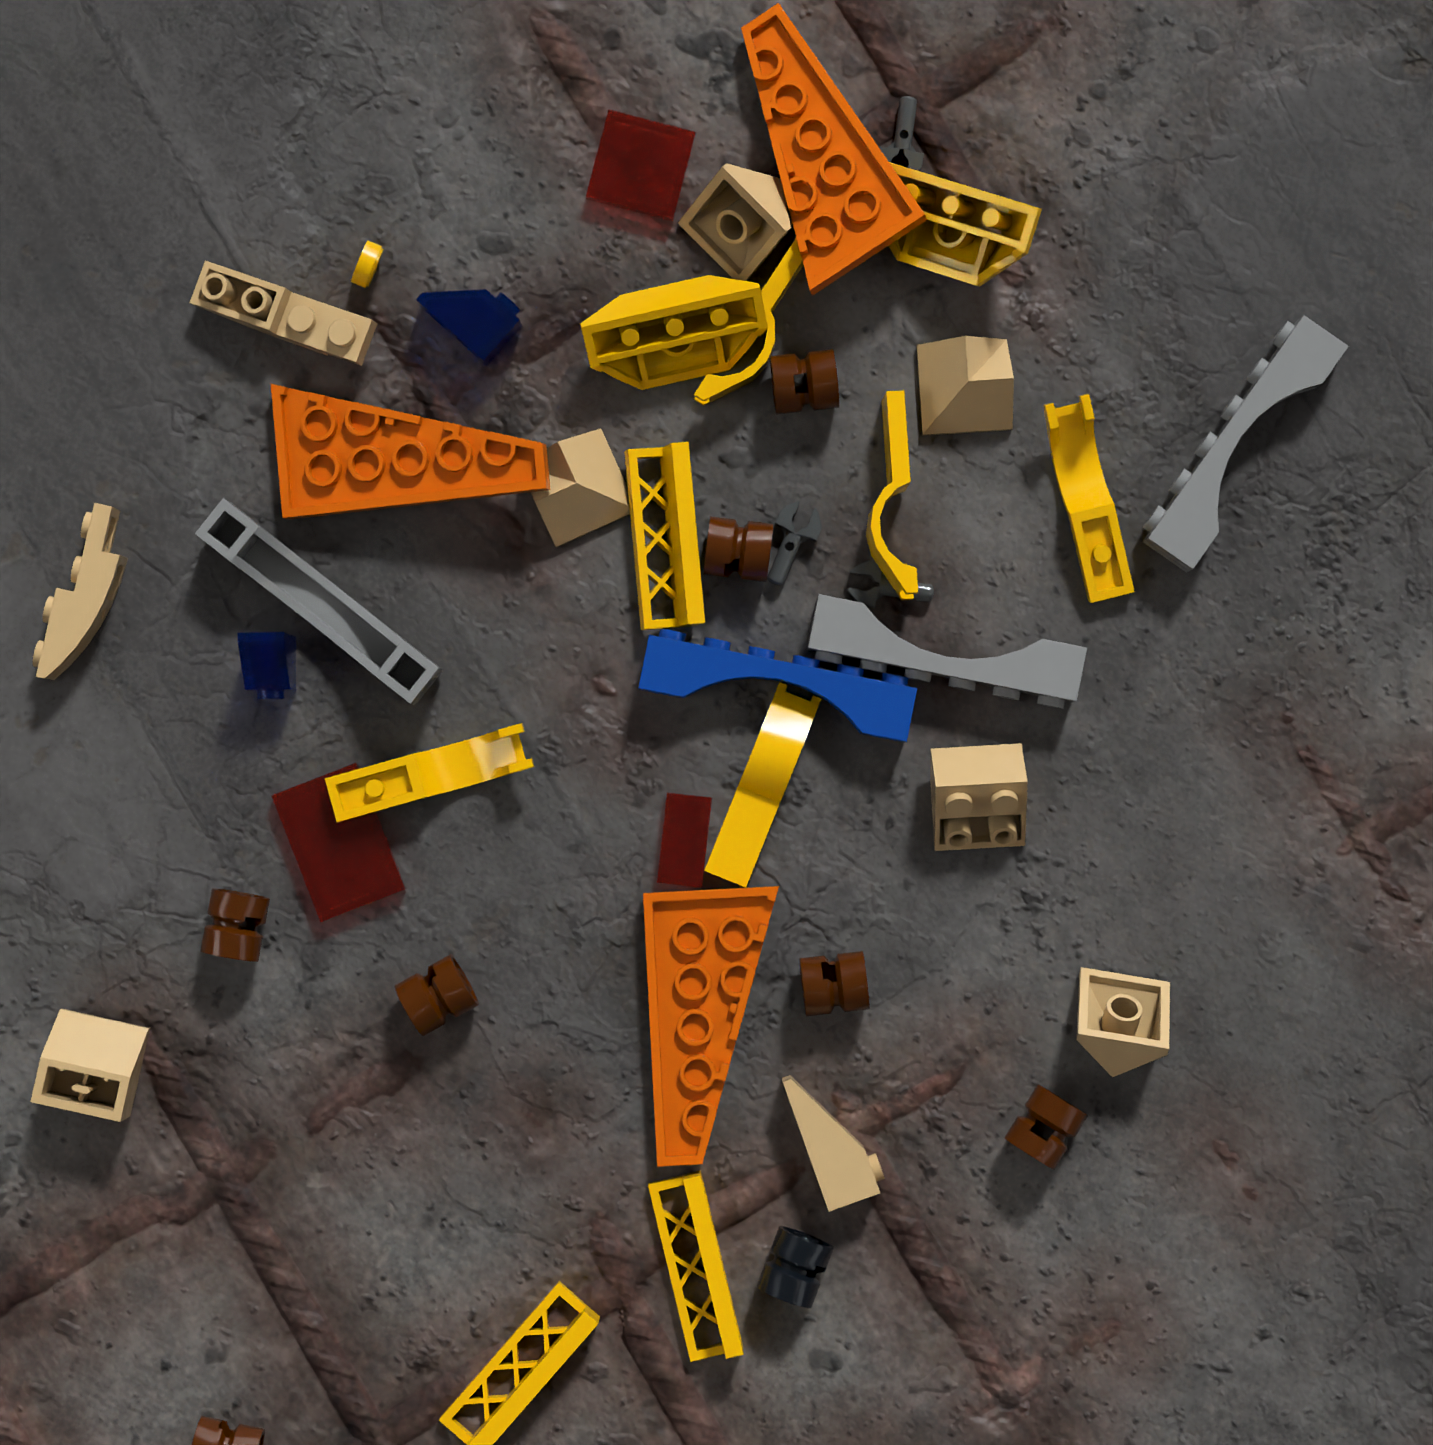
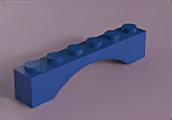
[638,629,917,743]

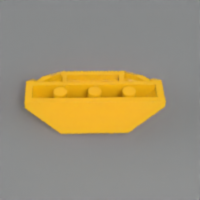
[889,162,1042,287]
[580,275,768,390]

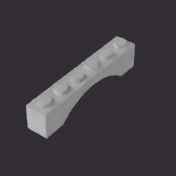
[1142,315,1349,573]
[195,498,443,706]
[807,594,1087,709]

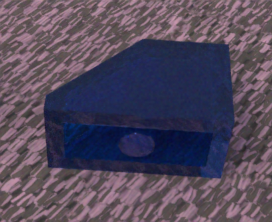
[416,289,523,366]
[237,632,296,700]

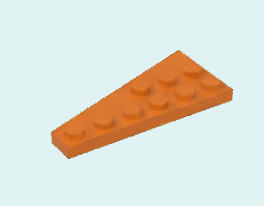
[741,3,927,296]
[270,383,551,520]
[643,886,779,1167]

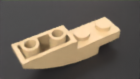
[189,260,378,366]
[33,503,128,680]

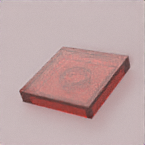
[586,110,696,221]

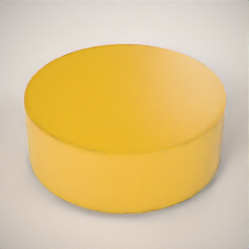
[351,240,384,288]

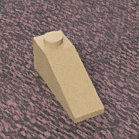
[782,1075,885,1212]

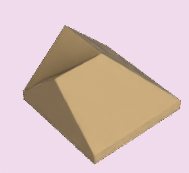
[678,163,791,281]
[916,336,1014,436]
[531,428,630,548]
[1076,967,1170,1077]

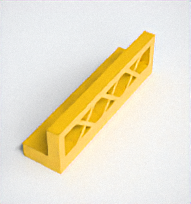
[624,442,705,630]
[648,1170,744,1362]
[439,1281,600,1445]

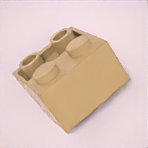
[930,743,1028,851]
[30,1009,150,1122]

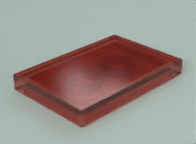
[272,763,406,922]

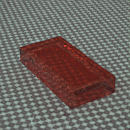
[657,793,712,888]

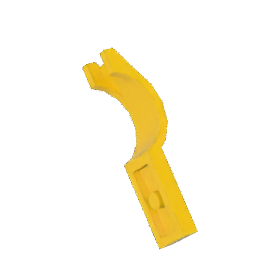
[694,238,803,406]
[866,390,918,600]
[1043,394,1135,603]
[704,682,821,888]
[325,723,535,822]

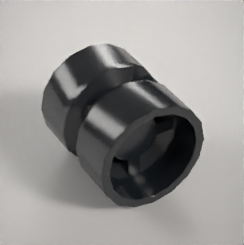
[757,1226,834,1308]

